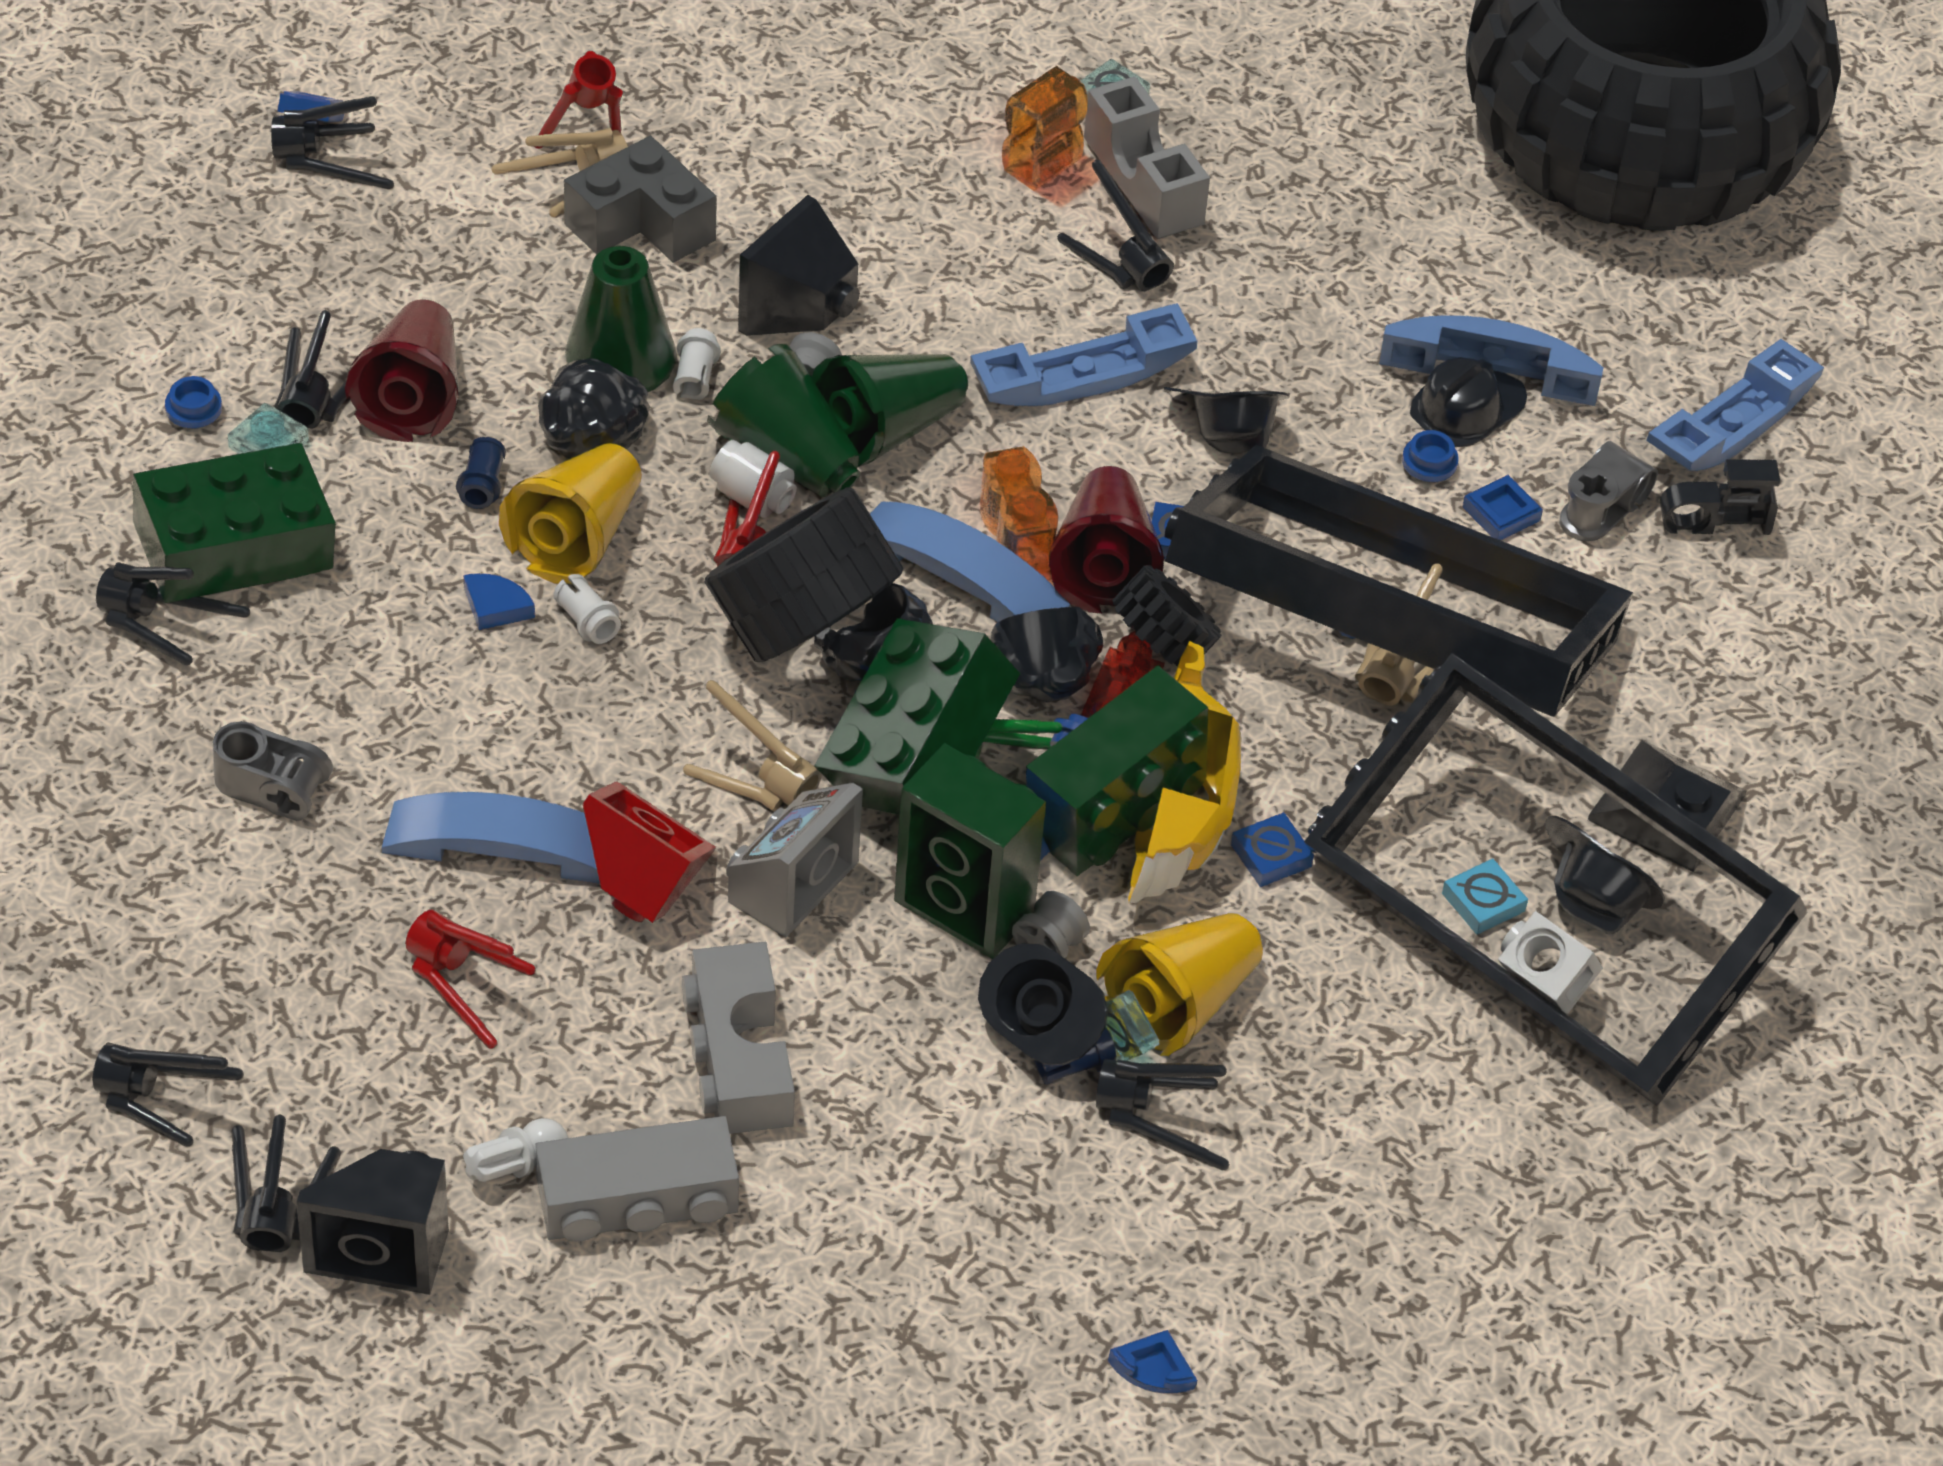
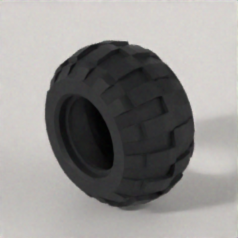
[1465,0,1841,231]

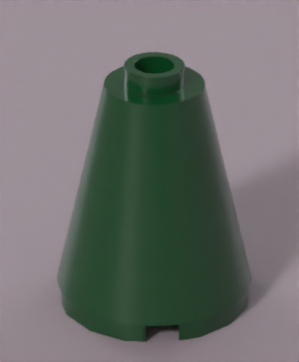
[565,246,676,392]
[707,344,861,497]
[812,354,968,467]

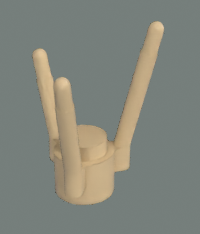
[491,128,628,217]
[1355,563,1443,706]
[683,680,822,812]

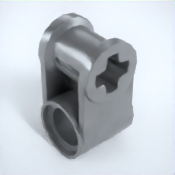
[1559,441,1658,541]
[213,721,333,821]

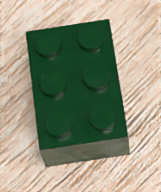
[133,442,336,603]
[814,618,1021,815]
[1026,665,1208,876]
[894,743,1046,959]

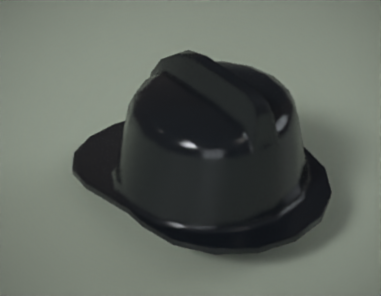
[1410,357,1527,447]
[1164,387,1290,454]
[1545,816,1665,934]
[978,943,1108,1065]

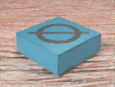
[1442,858,1528,935]

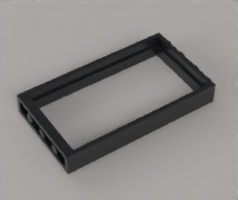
[1164,445,1633,717]
[1304,653,1808,1106]

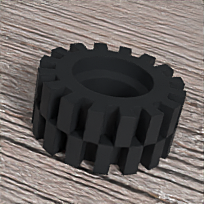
[1112,565,1222,667]

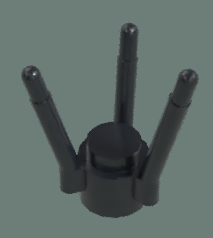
[271,96,394,189]
[1057,160,1174,292]
[274,310,347,429]
[96,562,250,666]
[92,1042,244,1147]
[1096,1059,1230,1170]
[232,1114,340,1253]

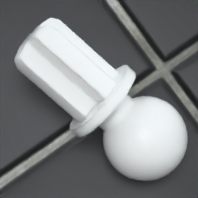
[463,1118,568,1182]

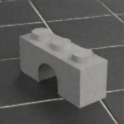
[1084,76,1210,239]
[682,941,795,1134]

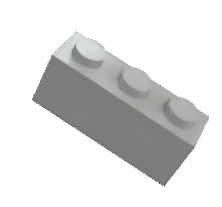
[535,1116,739,1241]

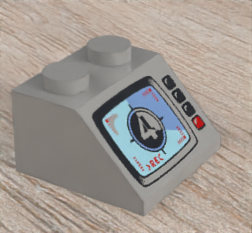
[726,783,863,938]

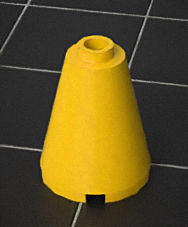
[499,443,642,584]
[1096,913,1263,1056]

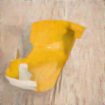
[1128,641,1242,903]

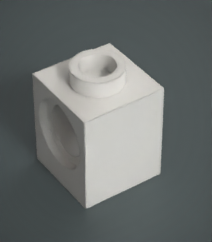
[1498,911,1603,1014]

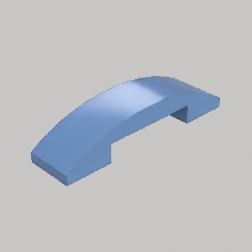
[970,303,1198,406]
[1379,316,1604,406]
[1646,339,1824,471]
[870,502,1070,622]
[381,792,600,884]

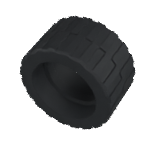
[704,487,903,663]

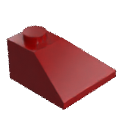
[582,781,716,923]

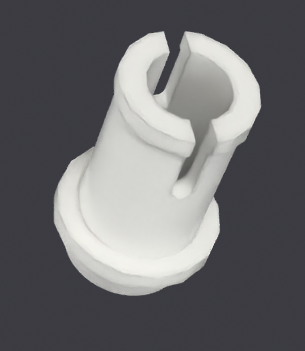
[673,328,721,400]
[554,574,621,644]

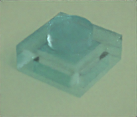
[227,403,309,454]

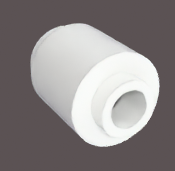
[709,440,797,518]

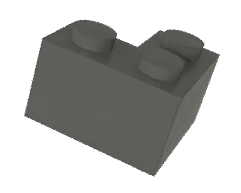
[564,135,717,263]

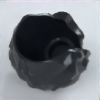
[538,358,651,459]
[814,583,933,681]
[990,607,1104,703]

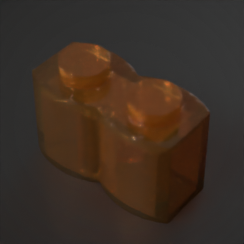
[1002,65,1088,191]
[980,446,1059,574]

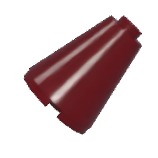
[345,299,459,442]
[1049,466,1164,614]

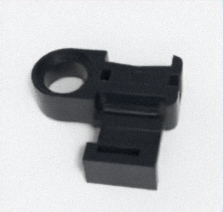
[1660,459,1780,535]

